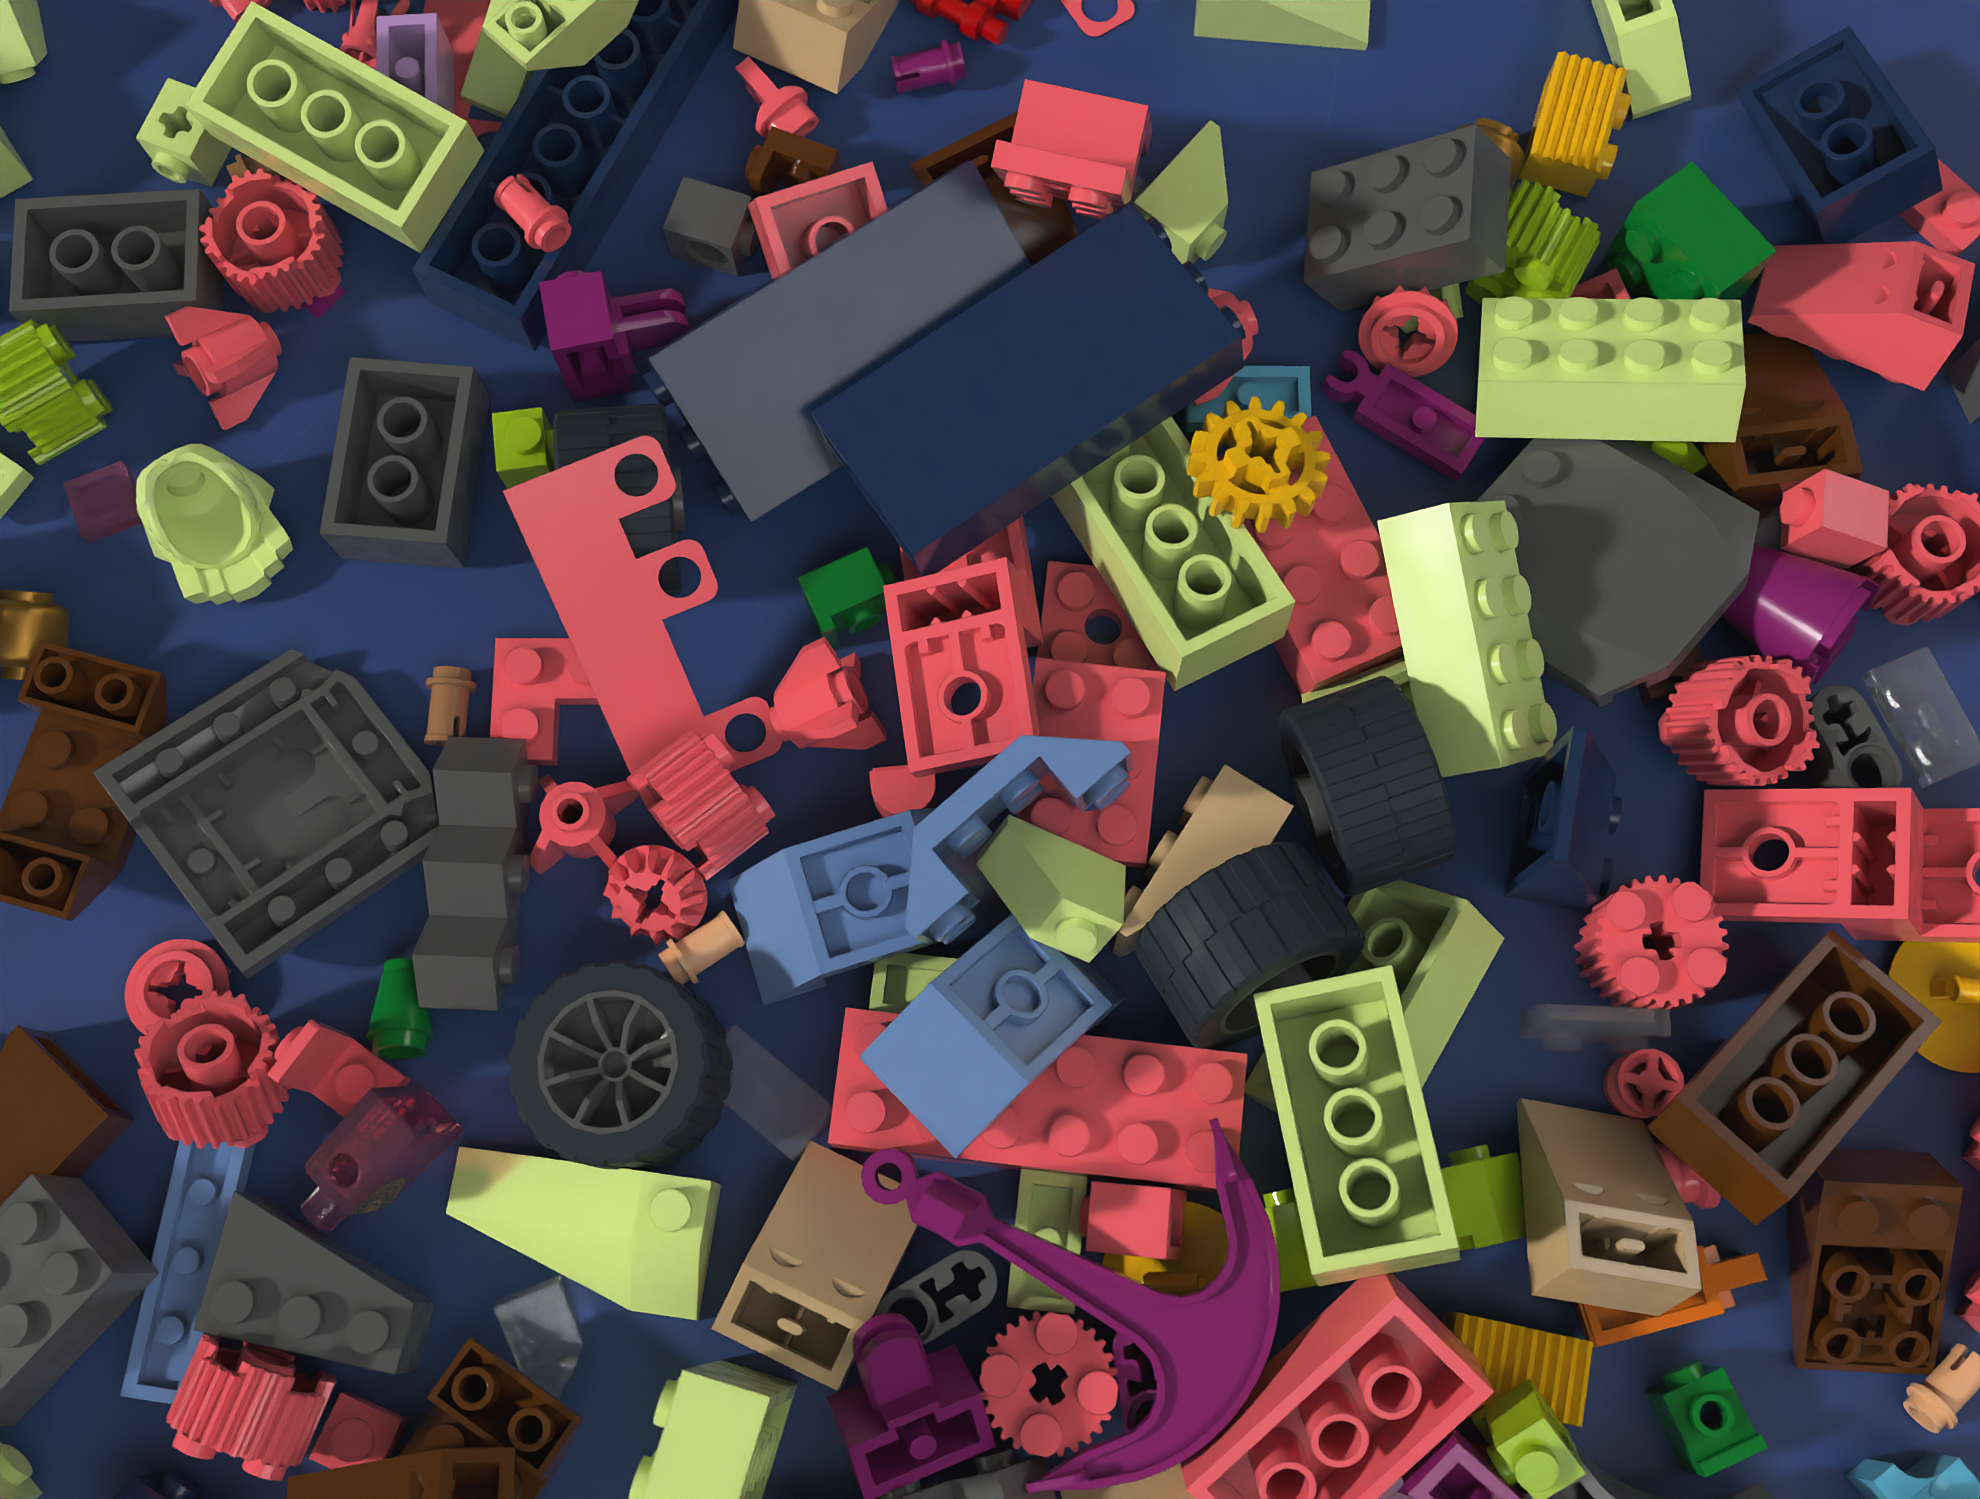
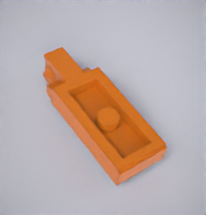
[1573,1245,1767,1348]

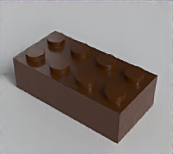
[1647,929,1942,1226]

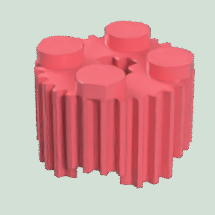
[199,168,344,314]
[1845,483,1980,626]
[1658,655,1820,786]
[626,730,776,881]
[1574,875,1729,1017]
[134,991,292,1149]
[979,1311,1119,1457]
[166,1333,337,1481]

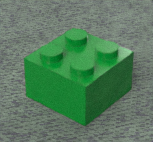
[1602,161,1777,300]

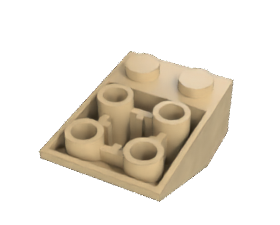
[733,0,900,94]
[1112,764,1294,958]
[1516,1098,1702,1316]
[711,1140,918,1391]

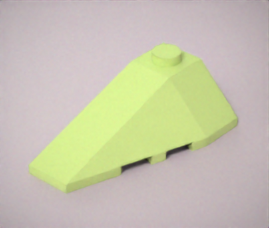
[446,1146,721,1320]

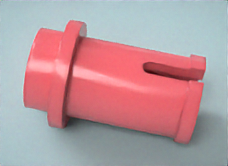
[494,174,571,252]

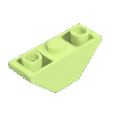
[482,0,639,71]
[1591,0,1691,120]

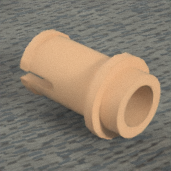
[658,910,746,985]
[1903,1343,1980,1434]

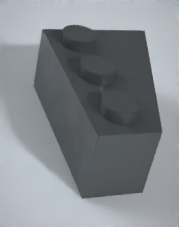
[194,1191,435,1374]

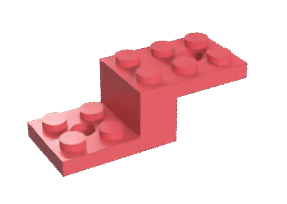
[991,79,1153,220]
[883,516,1043,778]
[1017,561,1166,869]
[1700,788,1980,943]

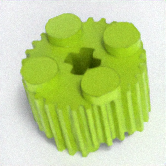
[1465,179,1601,305]
[0,319,113,465]

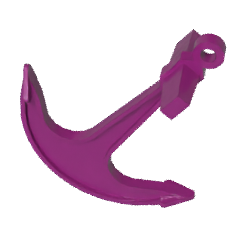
[861,1118,1280,1493]

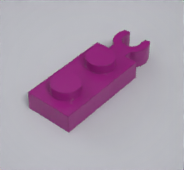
[1321,350,1486,483]

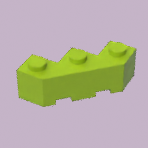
[1263,1144,1526,1292]

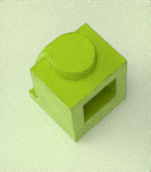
[492,407,555,489]
[1471,1379,1586,1499]

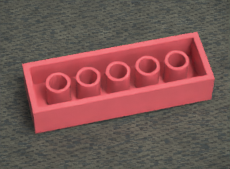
[828,1008,1247,1193]

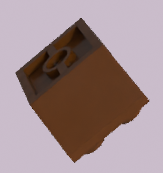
[0,641,167,922]
[398,1337,584,1499]

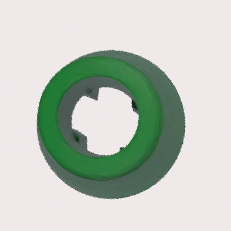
[366,958,434,1060]

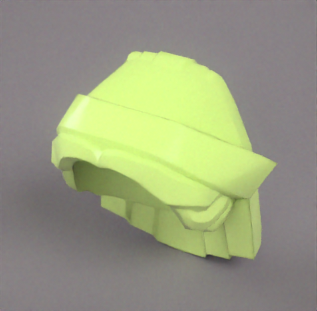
[136,444,293,605]

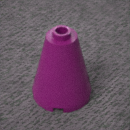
[1721,543,1881,689]

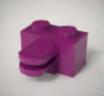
[539,270,690,402]
[826,1313,996,1499]

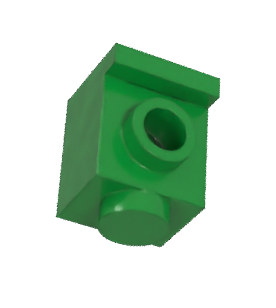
[798,547,897,649]
[1646,1359,1768,1477]

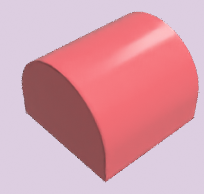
[869,765,937,818]

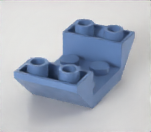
[905,735,1133,945]
[727,808,1009,1006]
[859,914,1126,1159]

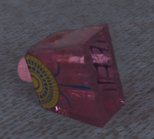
[300,1084,465,1232]

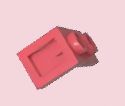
[268,1019,411,1133]

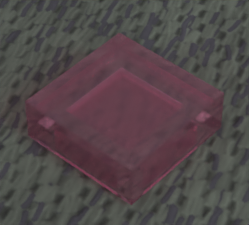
[63,460,142,543]

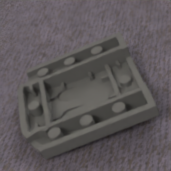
[1476,438,1760,707]
[93,649,439,979]

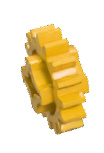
[1186,396,1331,533]

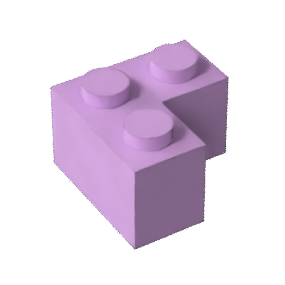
[375,13,455,114]

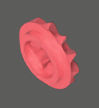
[1358,285,1458,377]
[603,845,707,945]
[125,939,234,1036]

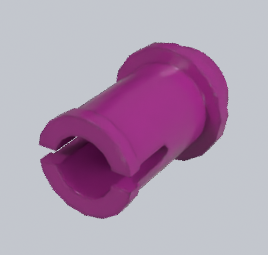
[890,39,967,95]

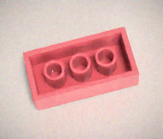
[1217,415,1404,699]
[1180,1273,1495,1499]

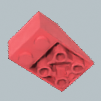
[1748,241,1975,391]

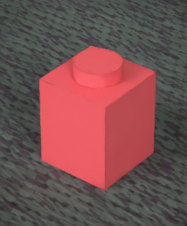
[1779,469,1889,570]
[1079,1181,1187,1260]

